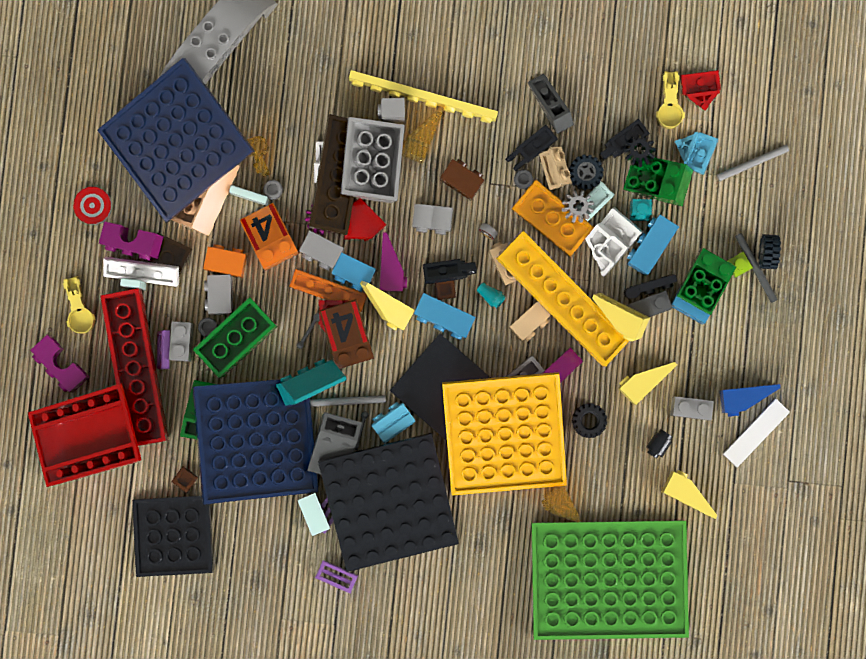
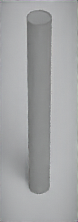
[717,144,789,181]
[310,395,386,407]

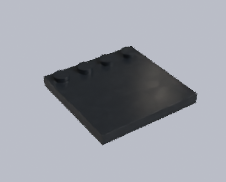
[390,333,491,441]
[132,496,214,577]

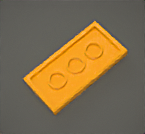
[512,180,594,257]

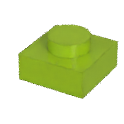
[727,252,753,278]

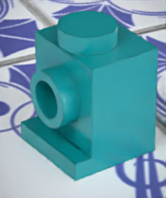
[630,199,652,221]

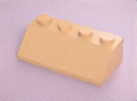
[171,165,240,236]

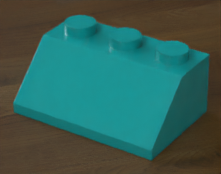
[276,359,347,406]

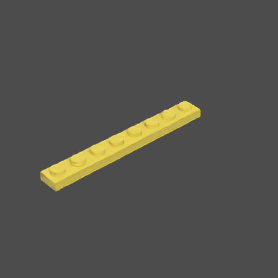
[349,70,498,123]

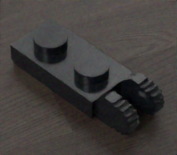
[505,125,558,172]
[623,274,677,299]

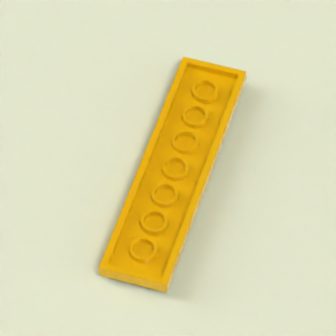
[496,231,629,367]

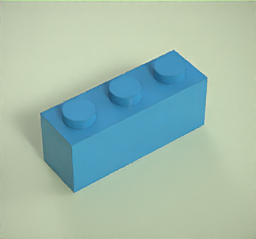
[627,215,679,276]
[414,293,476,340]

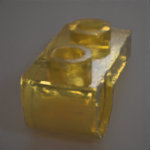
[247,136,270,177]

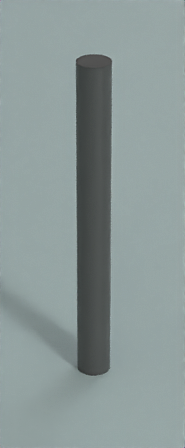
[735,233,778,303]

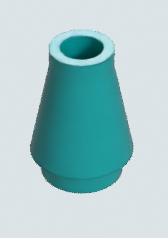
[477,282,506,309]

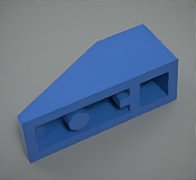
[719,384,781,417]

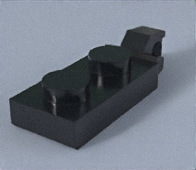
[599,119,650,161]
[423,259,477,284]

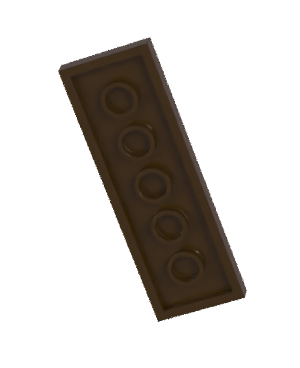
[309,114,354,235]

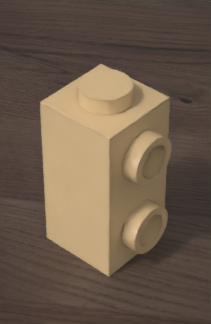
[489,242,518,287]
[509,301,551,342]

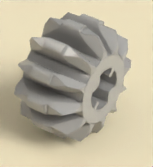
[562,190,594,223]

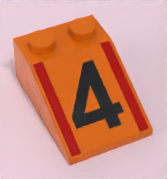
[240,203,300,271]

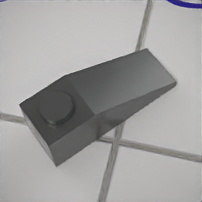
[527,74,574,134]
[626,291,673,317]

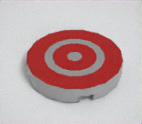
[73,187,112,225]

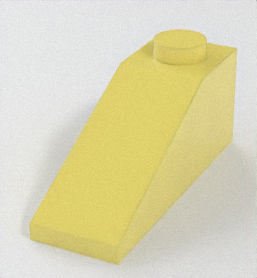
[360,281,415,331]
[592,293,650,341]
[618,362,677,405]
[661,470,717,519]

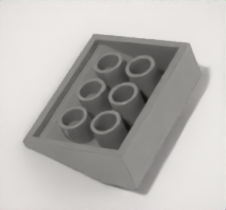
[341,117,405,203]

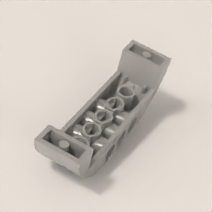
[160,0,278,84]

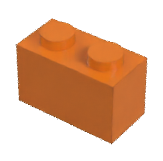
[203,244,247,278]

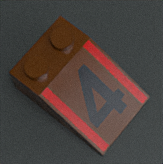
[319,299,374,369]

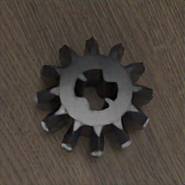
[623,134,656,167]

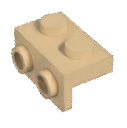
[539,147,572,190]

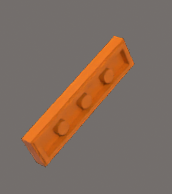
[289,269,367,312]

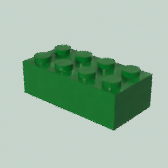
[193,297,278,379]

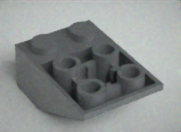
[307,412,362,474]

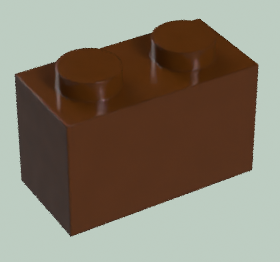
[440,159,484,201]

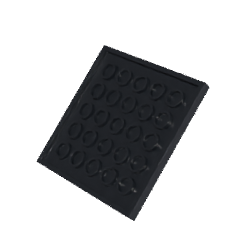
[318,433,459,572]

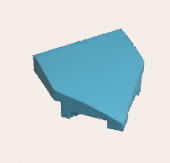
[675,132,718,175]

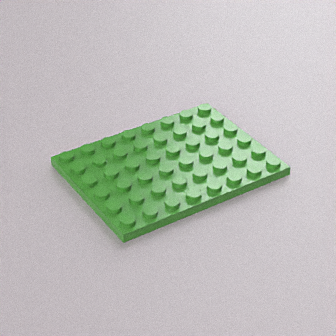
[531,520,689,640]

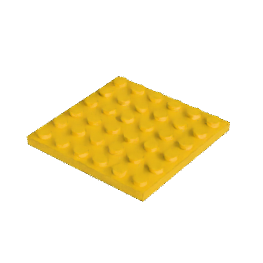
[442,372,567,495]

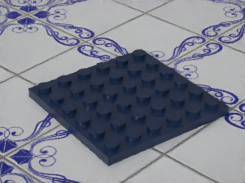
[97,58,254,222]
[192,379,318,504]

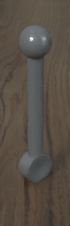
[296,314,319,349]
[355,411,369,451]

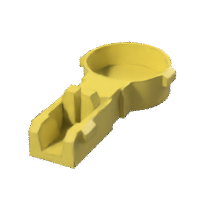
[656,71,685,129]
[63,276,96,334]

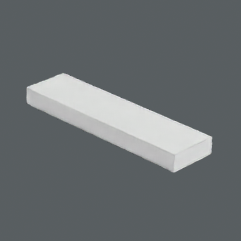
[103,257,179,287]
[723,399,790,467]

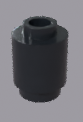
[646,429,673,459]

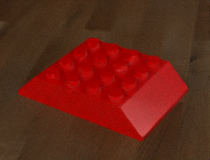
[28,384,142,487]

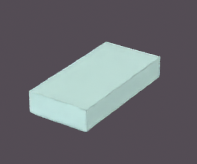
[574,181,614,222]
[229,185,269,206]
[120,278,147,291]
[297,493,330,536]

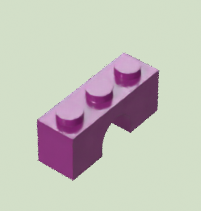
[98,221,163,261]
[30,335,90,393]

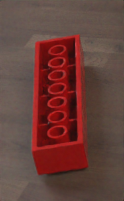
[100,288,169,446]

